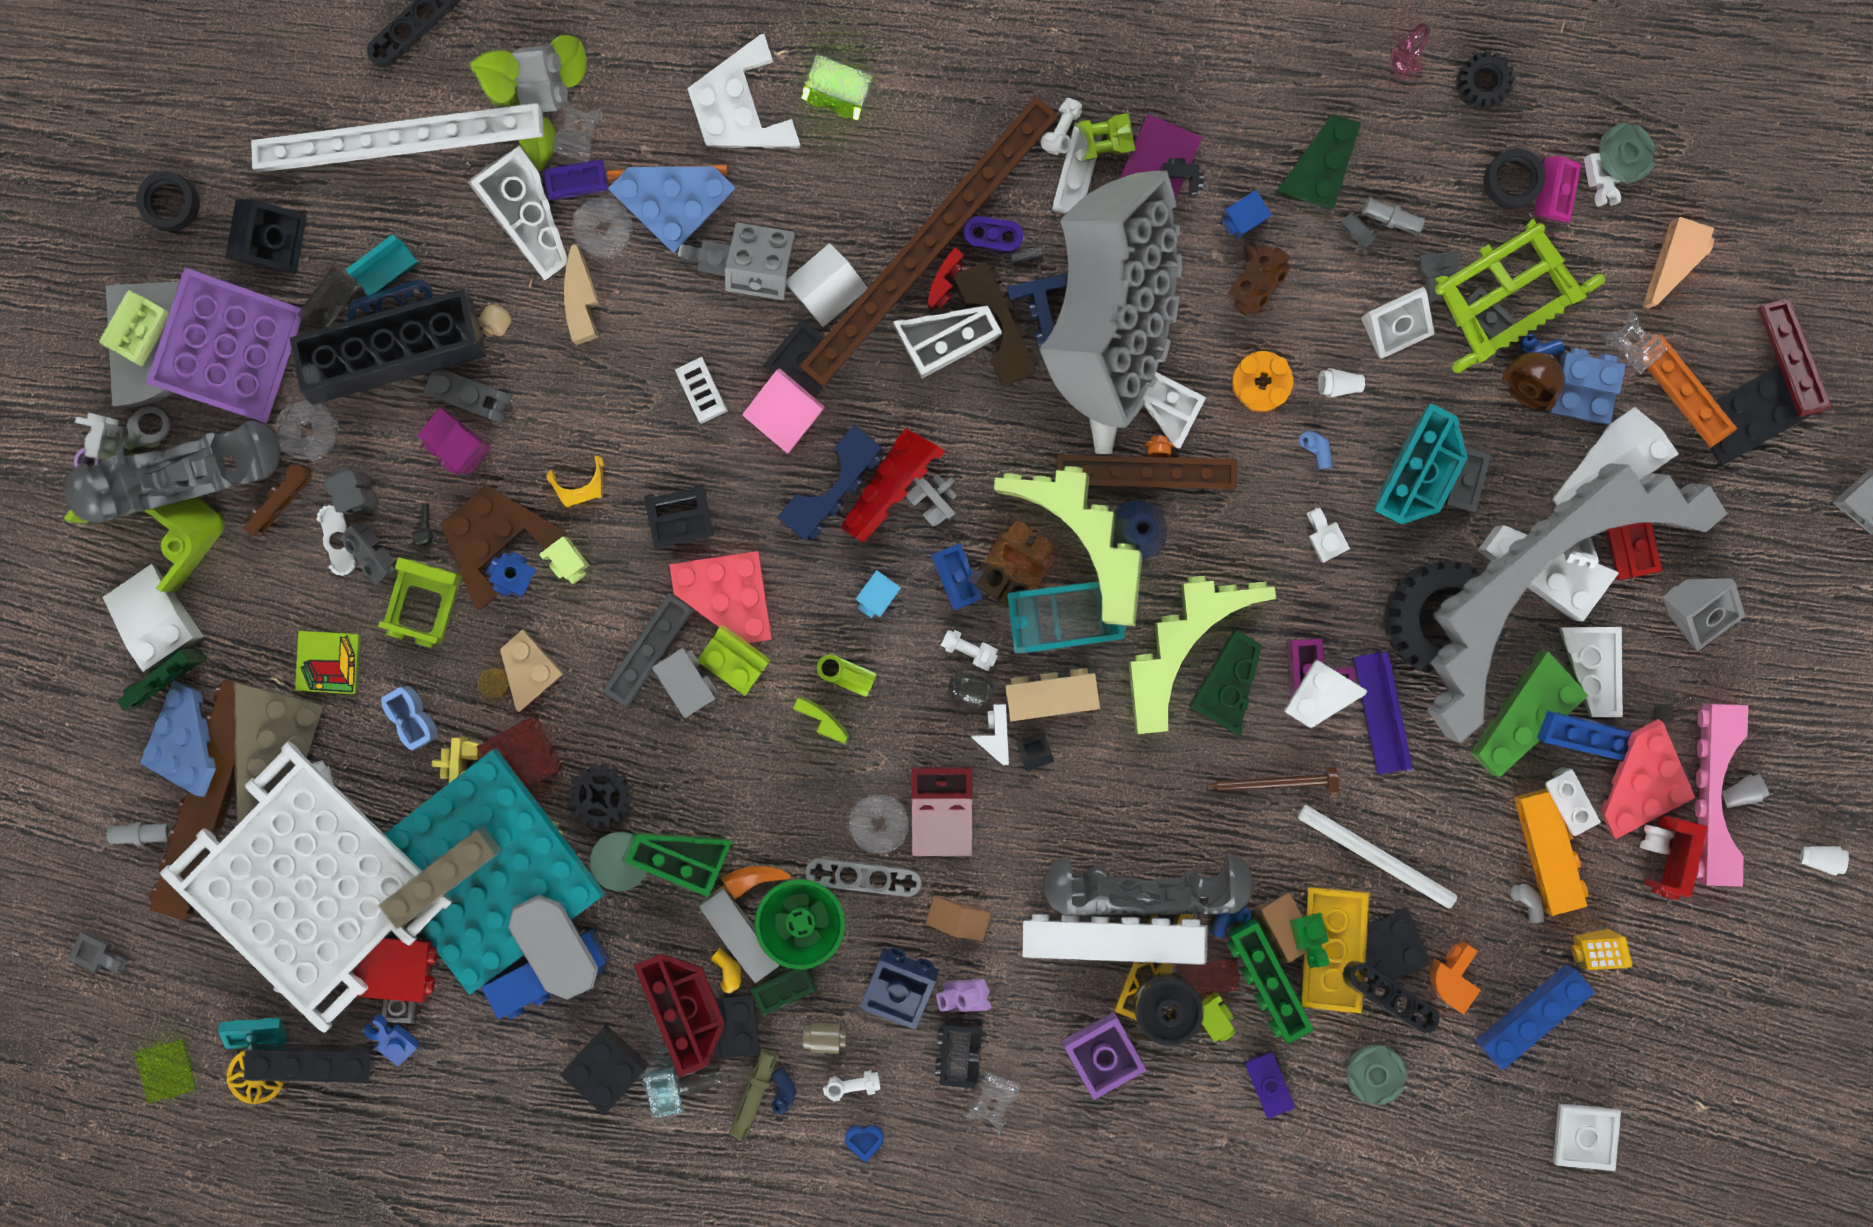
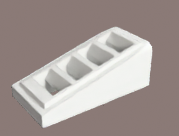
[675,357,728,424]

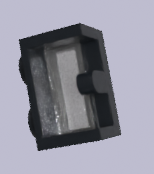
[935,1021,983,1089]

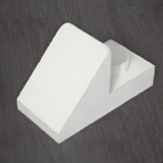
[971,703,1009,765]

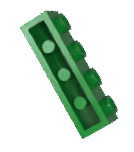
[1226,918,1314,1044]

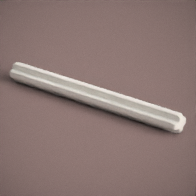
[1298,805,1457,908]

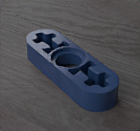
[347,280,433,321]

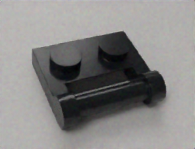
[644,483,714,548]

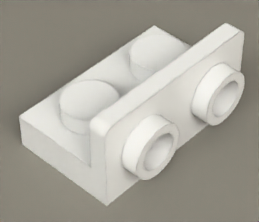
[75,413,128,460]
[1545,767,1601,836]

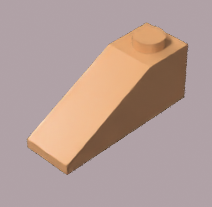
[1643,217,1714,309]

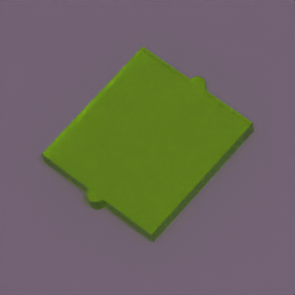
[134,1039,197,1103]

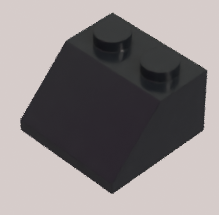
[225,199,307,273]

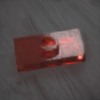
[1176,960,1240,993]

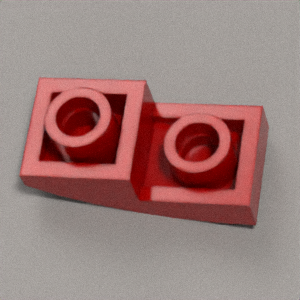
[928,247,964,311]

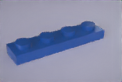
[1537,710,1634,761]

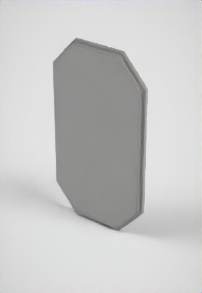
[509,895,598,1000]

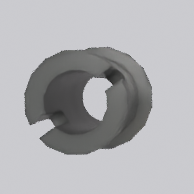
[1339,211,1378,249]

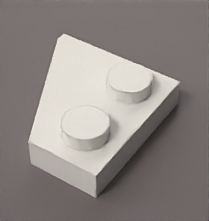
[1143,372,1206,450]

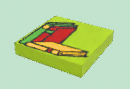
[295,631,361,694]

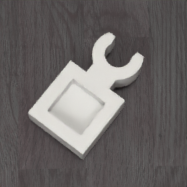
[1584,153,1621,207]

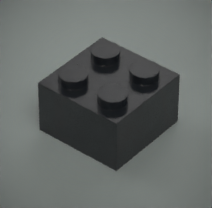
[560,1024,649,1115]

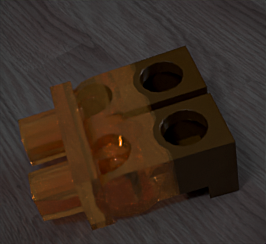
[967,521,1055,608]

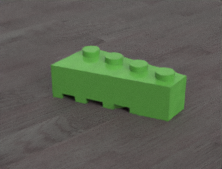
[1471,650,1589,777]

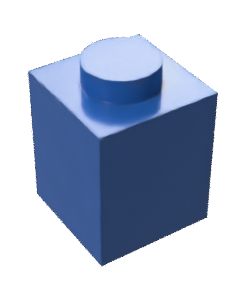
[1222,190,1272,239]

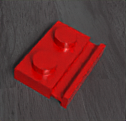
[1605,522,1662,581]

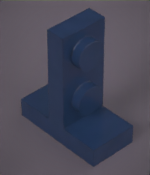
[1006,273,1068,349]

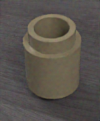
[803,1022,846,1054]

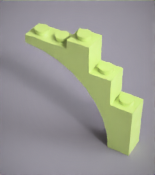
[994,466,1142,626]
[1128,576,1276,734]

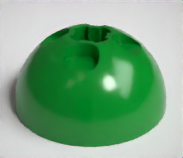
[755,879,845,970]

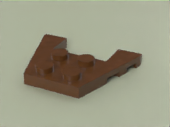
[440,485,567,611]

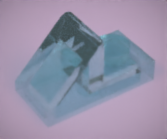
[642,1066,683,1118]

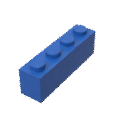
[481,928,609,1020]
[1475,964,1595,1070]

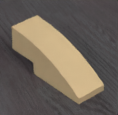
[564,244,601,345]

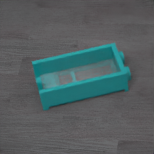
[1007,581,1126,653]

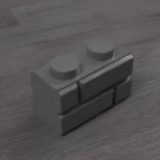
[324,466,379,515]

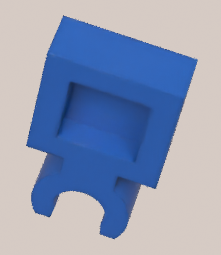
[362,1014,420,1066]

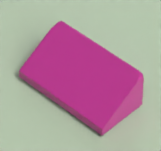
[1534,156,1581,223]

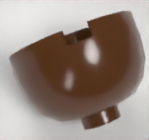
[1502,352,1566,410]

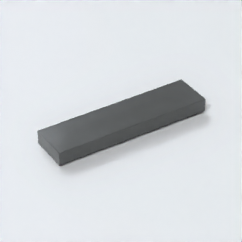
[602,593,695,708]

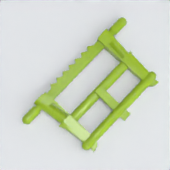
[1434,218,1606,373]

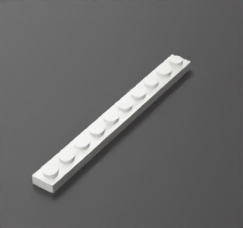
[251,103,543,173]

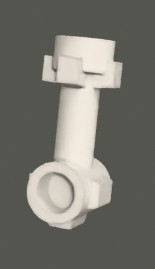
[1041,98,1082,155]
[941,630,998,671]
[823,1070,881,1102]

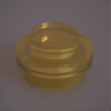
[478,668,509,698]

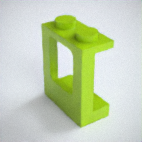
[378,557,462,648]

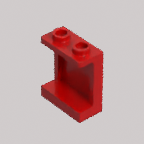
[1643,815,1708,901]
[352,937,438,1003]

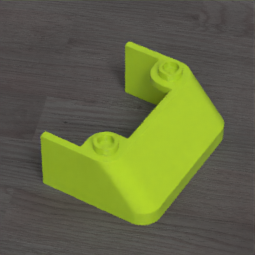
[64,454,225,592]

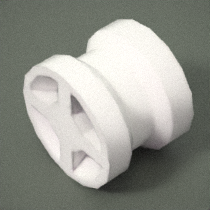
[1640,824,1675,855]

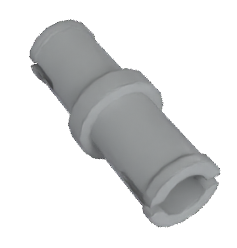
[1361,197,1425,236]
[107,822,172,846]

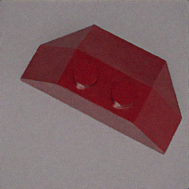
[633,953,726,1078]

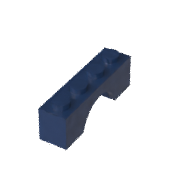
[777,425,883,541]

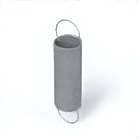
[1002,246,1051,264]

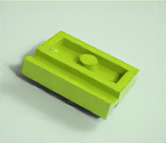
[698,625,771,696]

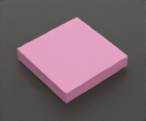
[742,368,825,454]

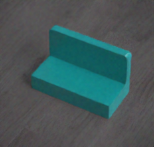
[346,234,419,296]

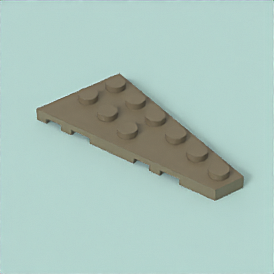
[233,681,323,825]

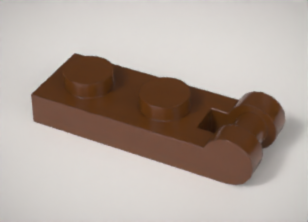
[243,464,312,537]

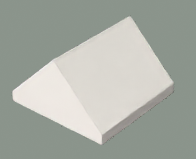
[786,243,867,328]
[1361,287,1435,359]

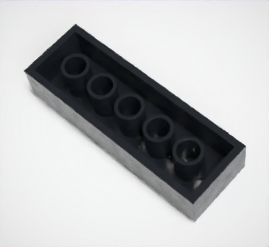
[289,289,486,405]

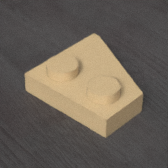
[500,629,564,712]

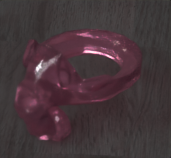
[1390,23,1430,75]

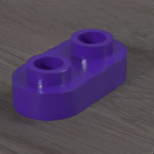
[963,216,1023,253]

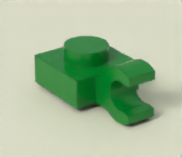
[1290,913,1330,968]

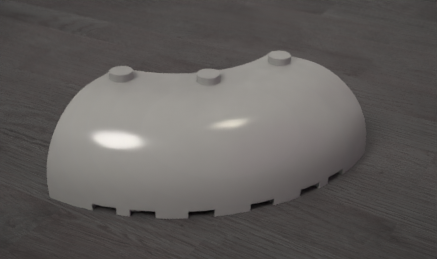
[1039,171,1182,428]

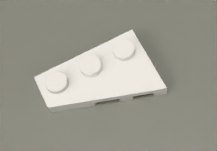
[1558,627,1623,717]

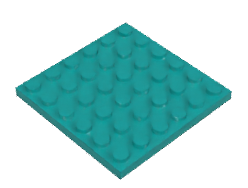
[384,748,606,995]

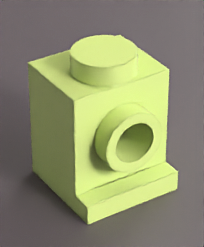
[539,536,590,584]

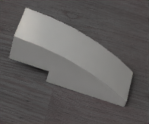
[699,887,780,983]

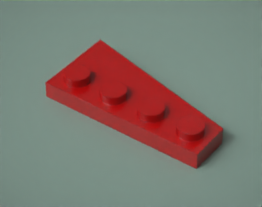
[840,428,945,543]

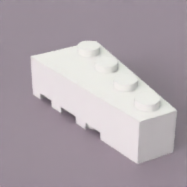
[1477,525,1619,621]

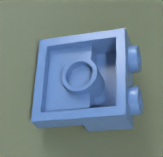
[1549,348,1626,425]

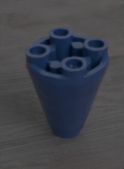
[1113,501,1167,560]

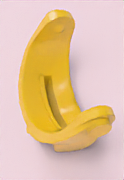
[546,455,605,508]

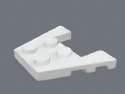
[688,34,801,148]

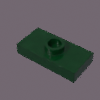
[750,969,818,1017]

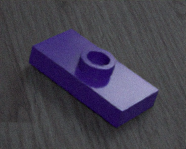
[543,159,609,201]
[1244,1051,1295,1119]

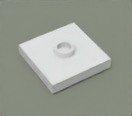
[1553,1103,1621,1171]

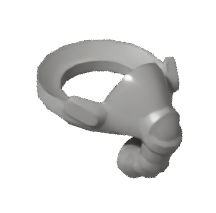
[123,406,171,450]

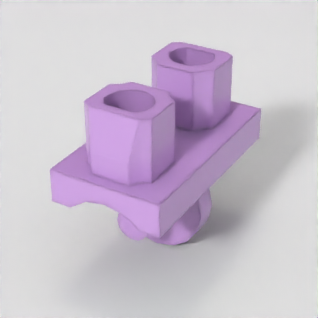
[936,978,992,1012]

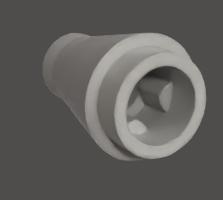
[1721,774,1769,809]

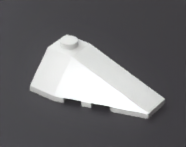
[467,146,568,281]
[1552,407,1678,506]

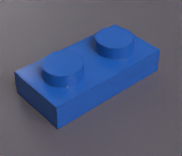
[931,543,983,610]

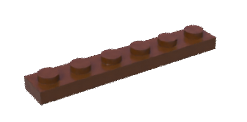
[1056,455,1237,490]

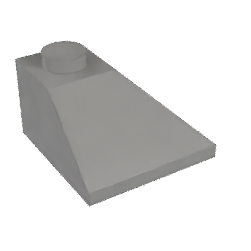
[1663,578,1745,652]

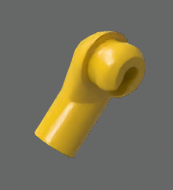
[711,948,741,993]

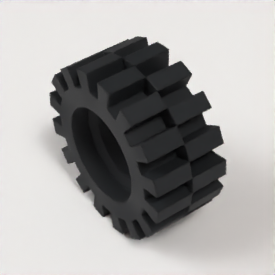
[1456,51,1515,110]

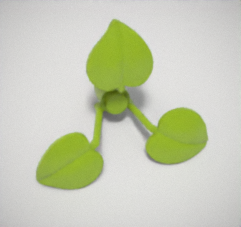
[469,35,587,172]

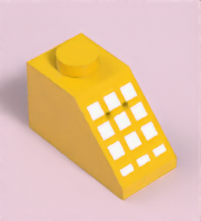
[1571,929,1632,970]

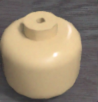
[478,305,511,337]

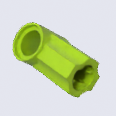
[816,654,877,697]

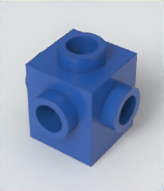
[487,552,536,598]

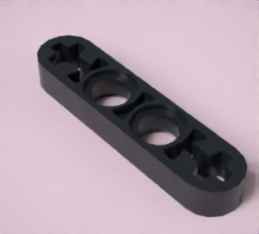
[367,0,461,68]
[1343,961,1439,1033]

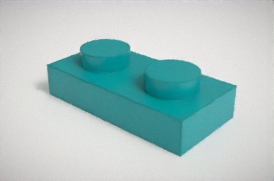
[218,1018,287,1050]

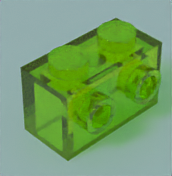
[802,54,873,120]

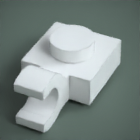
[1306,508,1350,563]

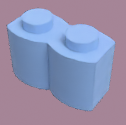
[381,686,438,750]

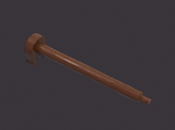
[1207,767,1340,798]

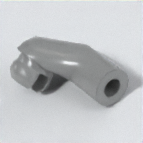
[1511,884,1545,923]

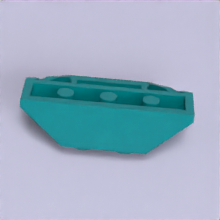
[1374,403,1468,525]

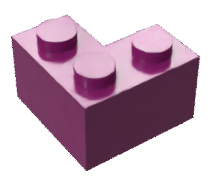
[417,407,492,475]
[1287,638,1355,700]

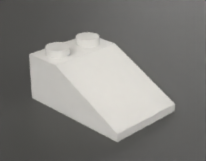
[103,564,204,672]

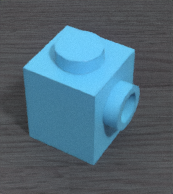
[856,570,901,618]

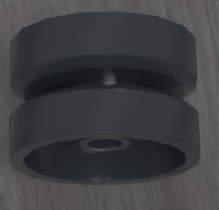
[1133,973,1204,1046]

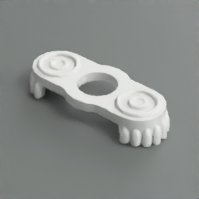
[317,505,356,576]

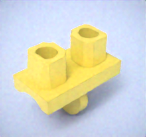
[432,737,482,783]

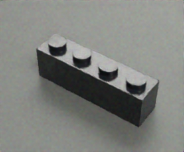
[244,1043,374,1083]

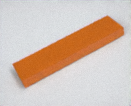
[1635,334,1737,448]

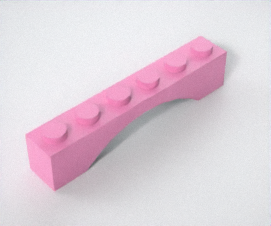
[1695,703,1748,887]

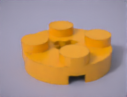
[1232,351,1293,412]

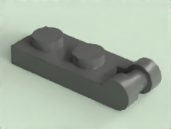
[423,369,512,424]

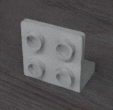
[725,223,795,300]

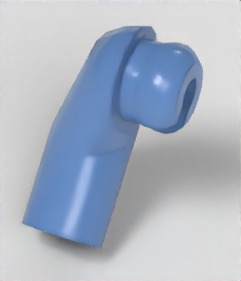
[1299,430,1333,469]

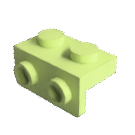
[99,290,169,367]

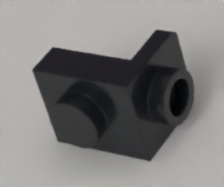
[1160,158,1204,198]

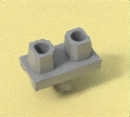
[905,474,957,527]

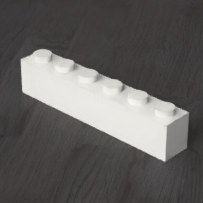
[1023,914,1208,964]

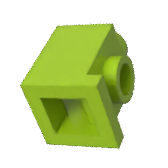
[1201,991,1236,1042]

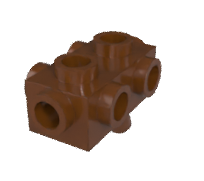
[1228,242,1291,316]

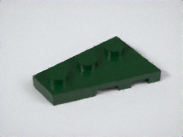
[1275,114,1361,210]
[1188,629,1262,737]
[117,647,207,711]

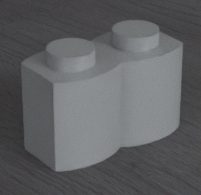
[511,45,568,112]

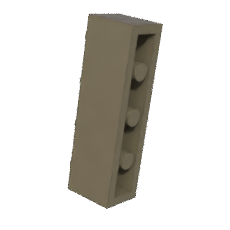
[378,827,502,930]

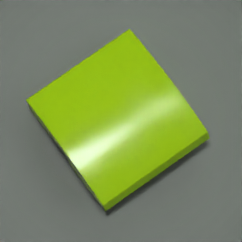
[793,696,849,744]

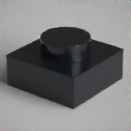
[1016,733,1054,771]

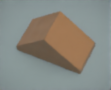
[926,895,991,941]

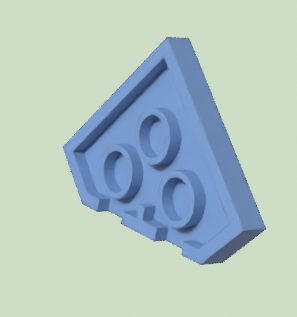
[608,166,736,253]
[140,680,216,797]

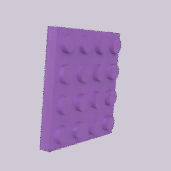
[146,267,305,423]

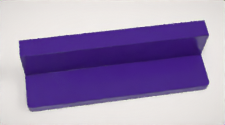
[1352,651,1413,775]

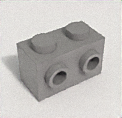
[651,648,716,718]

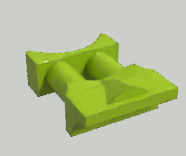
[1075,113,1135,161]

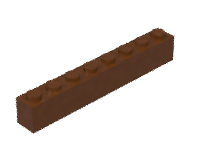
[149,679,252,921]

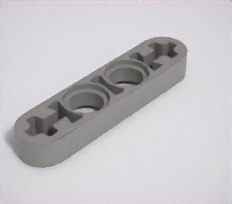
[805,858,921,897]

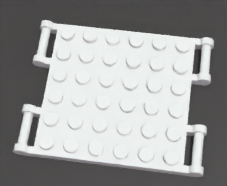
[160,741,453,1032]

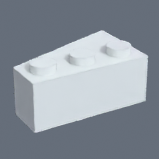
[893,306,1002,378]

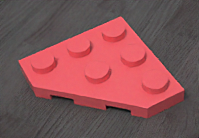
[669,551,772,643]
[1600,719,1695,839]

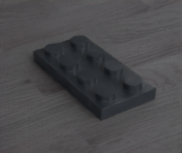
[1708,364,1815,466]

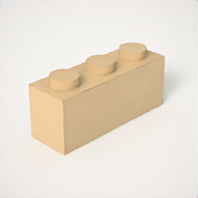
[1005,668,1100,721]

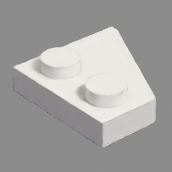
[1284,660,1367,728]

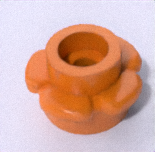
[1144,435,1174,457]

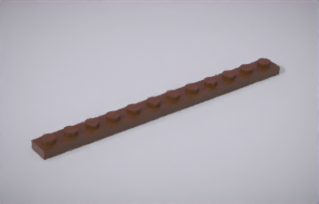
[800,96,1058,387]

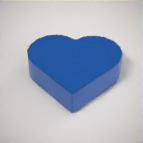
[845,1125,884,1163]

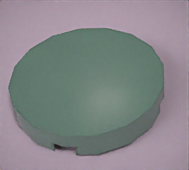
[1599,122,1656,183]
[590,831,648,892]
[1346,1044,1407,1105]

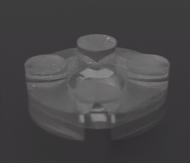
[572,198,634,259]
[275,400,339,460]
[849,794,909,854]

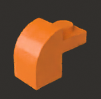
[1429,940,1481,1015]

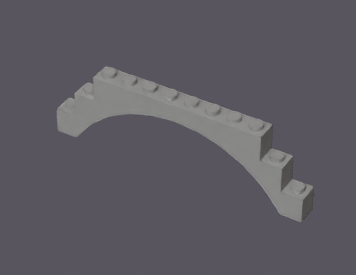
[1427,463,1727,742]

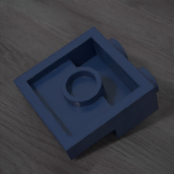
[860,948,939,1030]

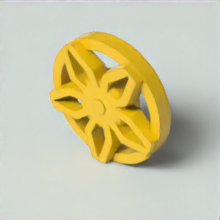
[227,1049,284,1104]

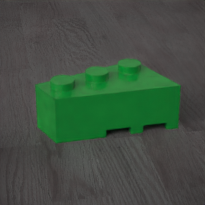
[621,832,732,897]

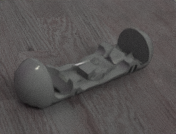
[64,420,281,523]
[1043,854,1254,915]

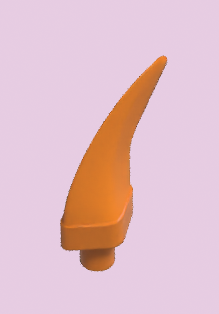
[712,866,791,900]

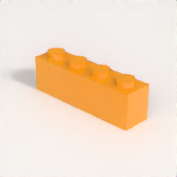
[1514,788,1589,916]

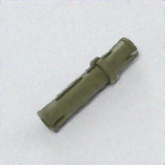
[729,1049,779,1140]

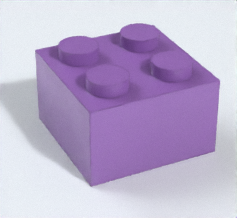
[1062,1012,1147,1100]

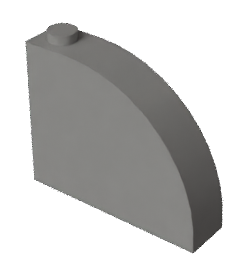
[106,281,179,409]

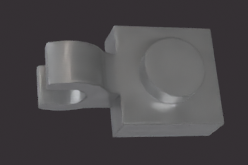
[678,240,731,276]
[68,931,129,973]

